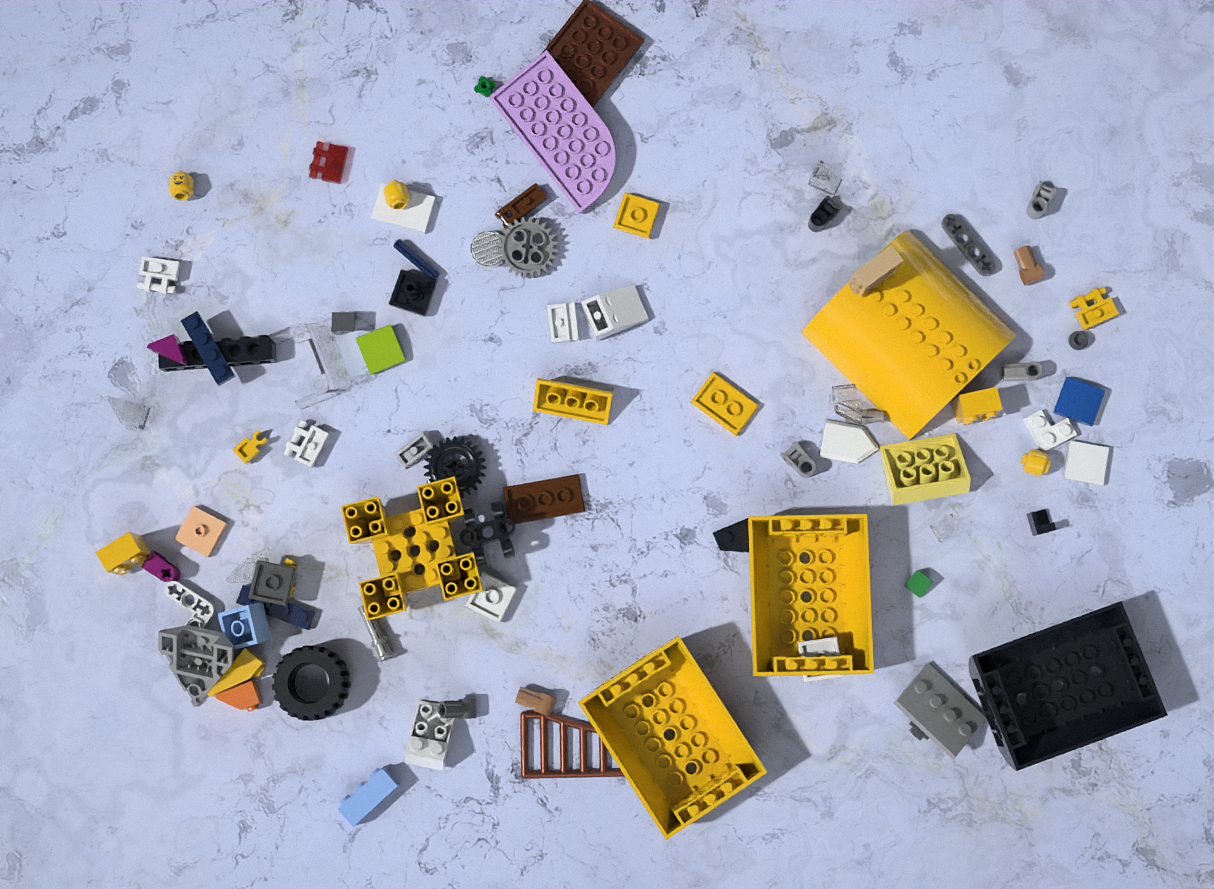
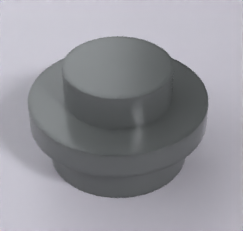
[1068,331,1088,350]

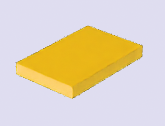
[690,372,759,436]

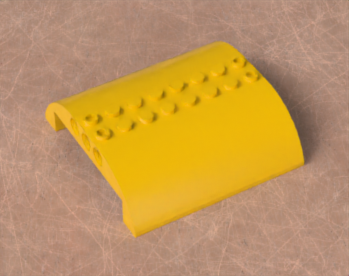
[801,229,1017,440]

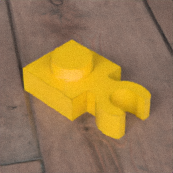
[233,430,268,465]

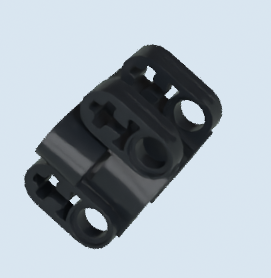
[459,501,516,566]

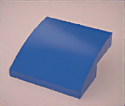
[1053,377,1105,427]

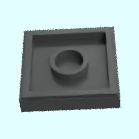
[248,560,296,606]

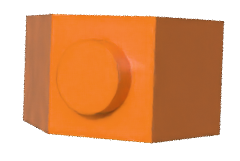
[215,681,264,712]

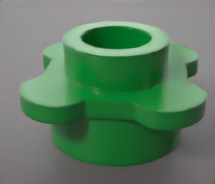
[474,76,496,97]

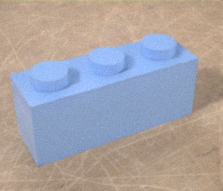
[338,768,400,827]

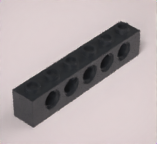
[158,335,277,372]

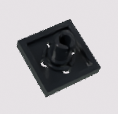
[389,269,437,317]

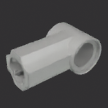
[1002,361,1043,381]

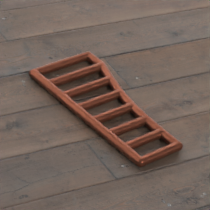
[520,711,666,779]

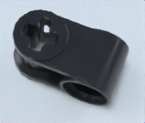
[808,195,842,232]

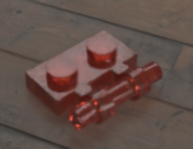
[309,141,349,184]

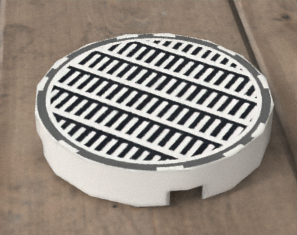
[470,230,503,268]

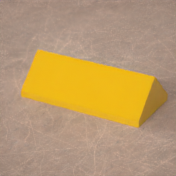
[533,378,613,425]

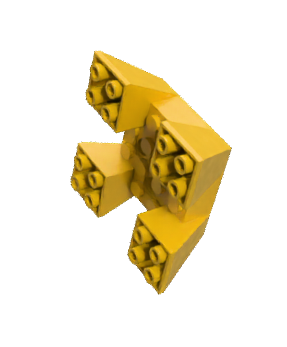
[340,476,483,621]

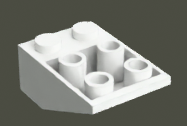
[581,285,649,341]
[404,700,455,771]

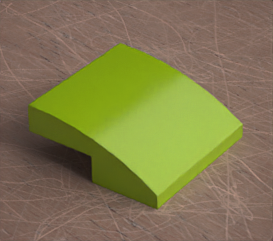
[356,324,406,375]

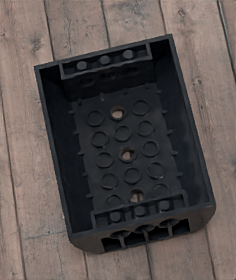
[969,601,1168,771]

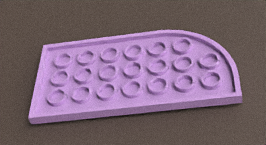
[488,50,616,214]

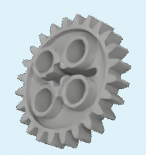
[496,217,558,279]

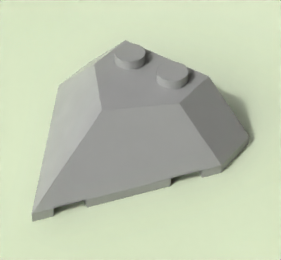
[158,625,234,707]

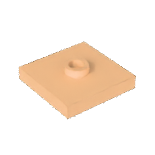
[174,506,227,557]

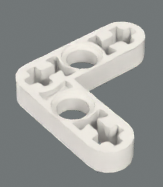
[165,581,216,629]

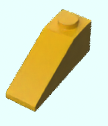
[207,648,267,697]

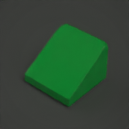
[905,570,933,598]

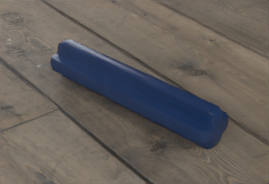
[393,239,440,280]

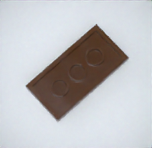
[503,474,585,525]

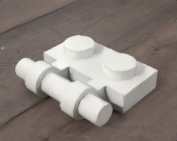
[137,256,181,295]
[283,420,330,468]

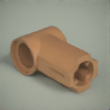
[1013,245,1044,286]
[515,687,557,717]

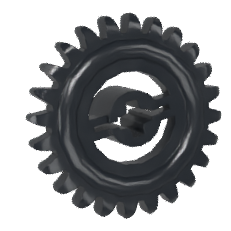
[423,436,487,498]

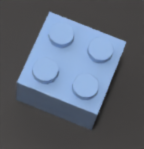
[218,602,272,650]

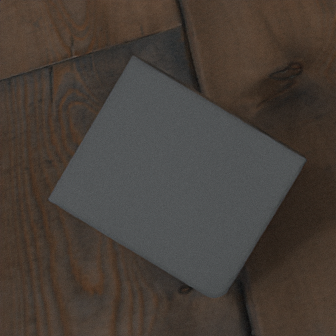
[331,312,358,335]

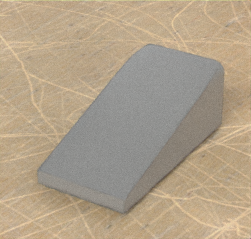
[395,431,438,469]

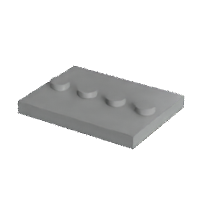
[893,663,986,759]

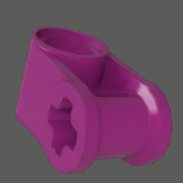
[141,550,181,582]

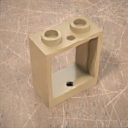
[849,245,904,297]

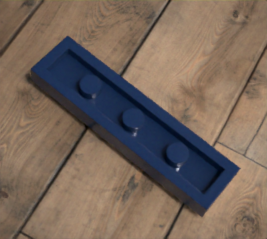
[180,311,236,386]
[236,585,316,630]

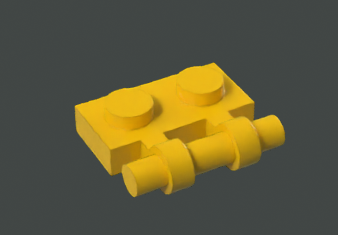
[1069,287,1119,331]

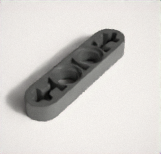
[941,214,995,276]

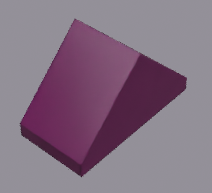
[146,334,188,366]

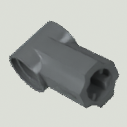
[438,698,477,719]

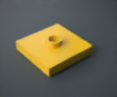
[613,192,660,240]

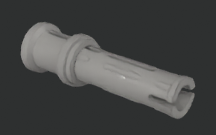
[358,605,395,662]

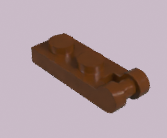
[495,183,548,229]

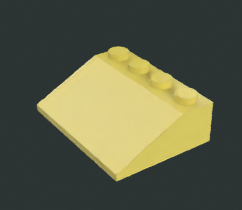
[880,433,971,505]

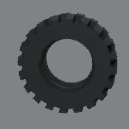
[272,645,351,721]

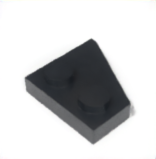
[712,518,749,553]

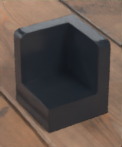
[1026,509,1056,536]

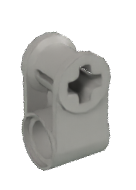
[1026,181,1057,219]
[780,441,816,478]

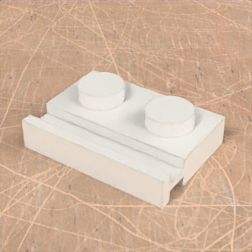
[547,302,579,344]

